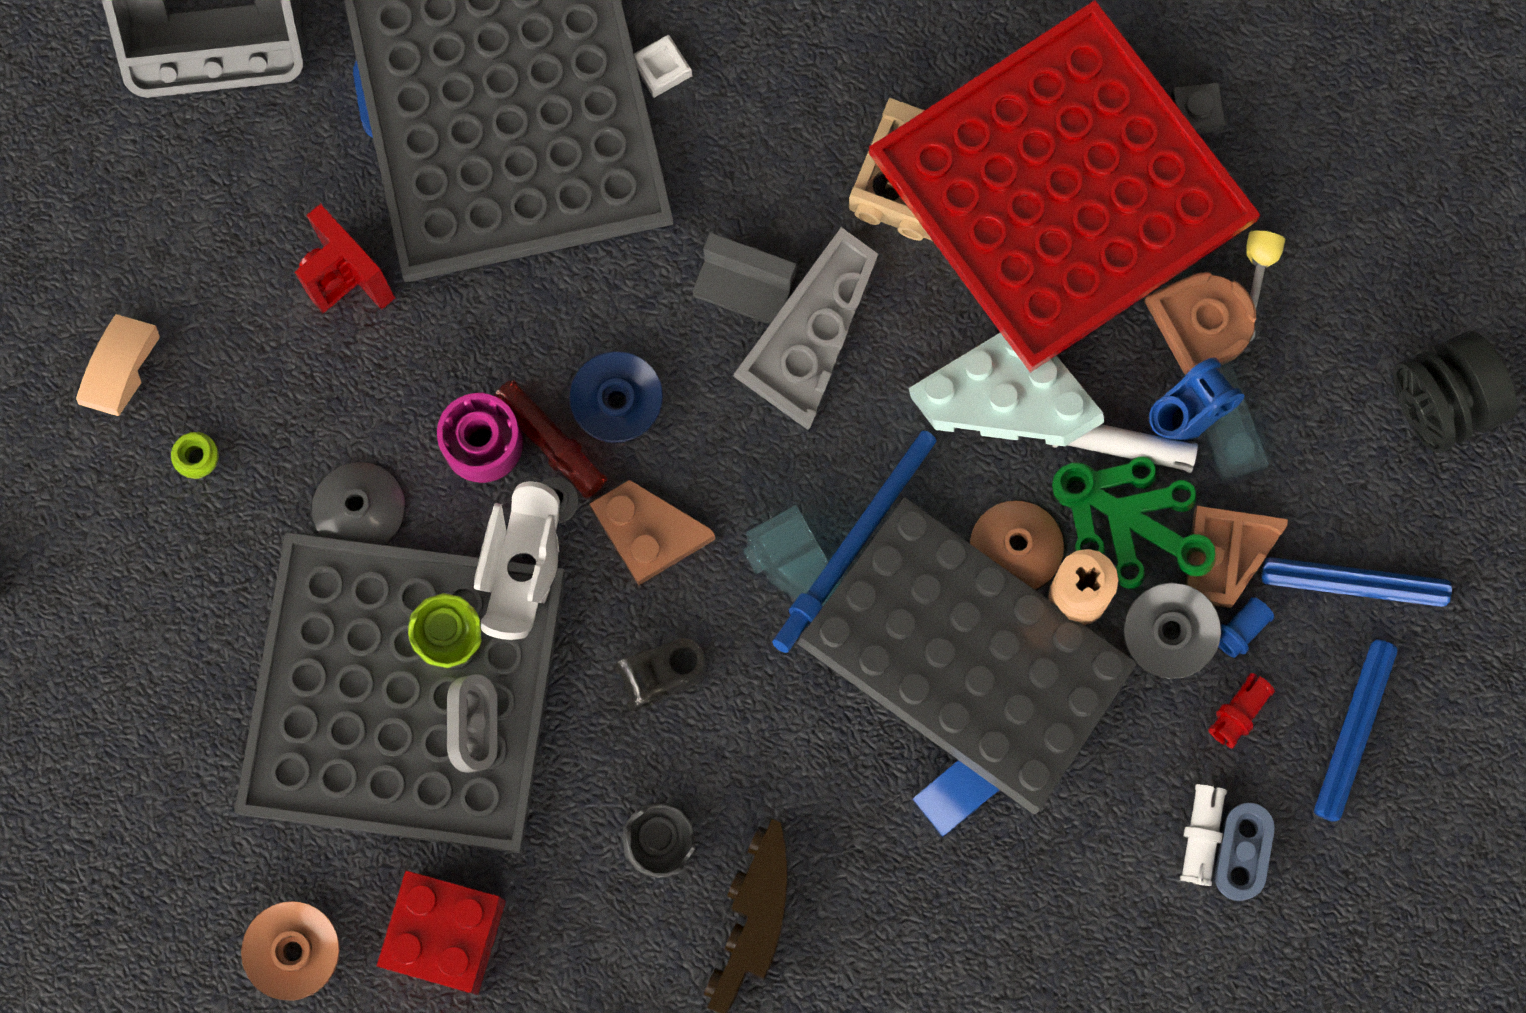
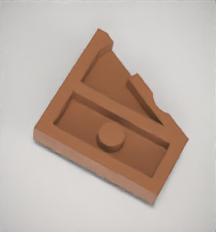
[590,480,715,586]
[1185,506,1288,608]

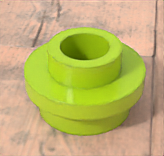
[171,432,219,479]

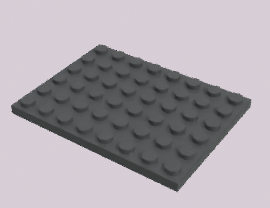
[344,0,673,283]

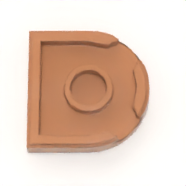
[1144,272,1256,375]

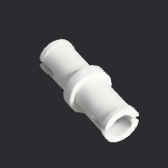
[1180,784,1227,886]

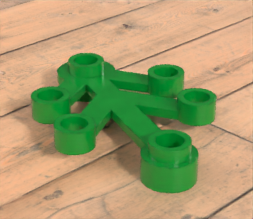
[1052,457,1216,589]

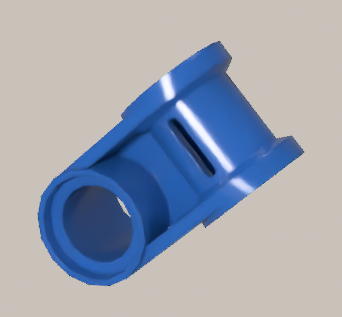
[1149,357,1245,441]

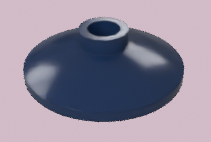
[569,352,663,443]

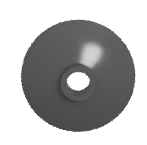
[312,462,406,545]
[1124,583,1221,679]

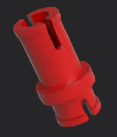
[1208,673,1275,748]

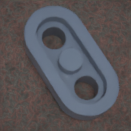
[1215,803,1275,901]

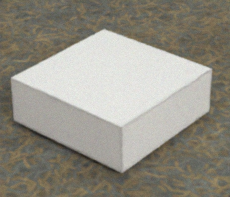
[634,34,692,98]

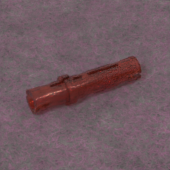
[494,380,607,498]

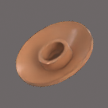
[970,501,1064,590]
[241,901,340,1001]

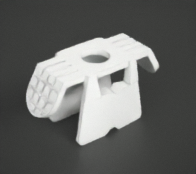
[474,481,560,640]

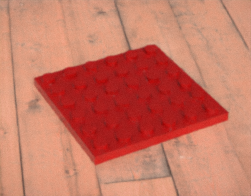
[869,0,1260,373]

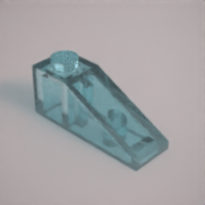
[743,505,840,606]

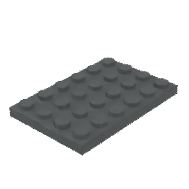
[797,497,1137,815]

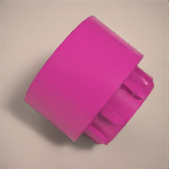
[437,393,523,483]

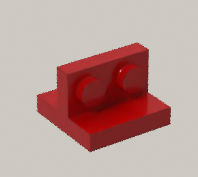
[294,203,395,313]

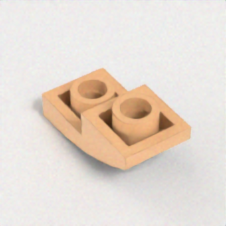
[76,314,160,416]

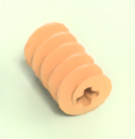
[1048,549,1118,625]

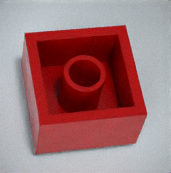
[377,871,506,995]

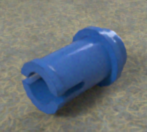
[1218,597,1275,658]

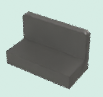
[693,233,797,324]

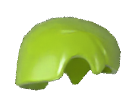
[408,593,482,668]

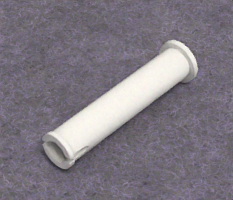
[1052,424,1198,473]

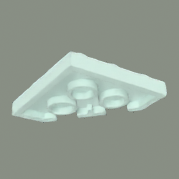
[909,332,1104,446]

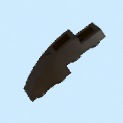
[703,819,787,1013]

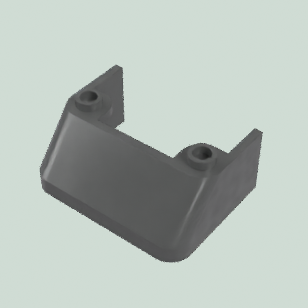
[102,0,304,98]

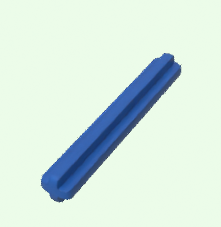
[1261,557,1452,607]
[1314,639,1398,822]

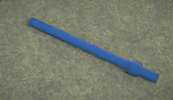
[772,431,936,653]

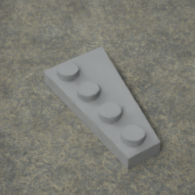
[733,227,878,430]

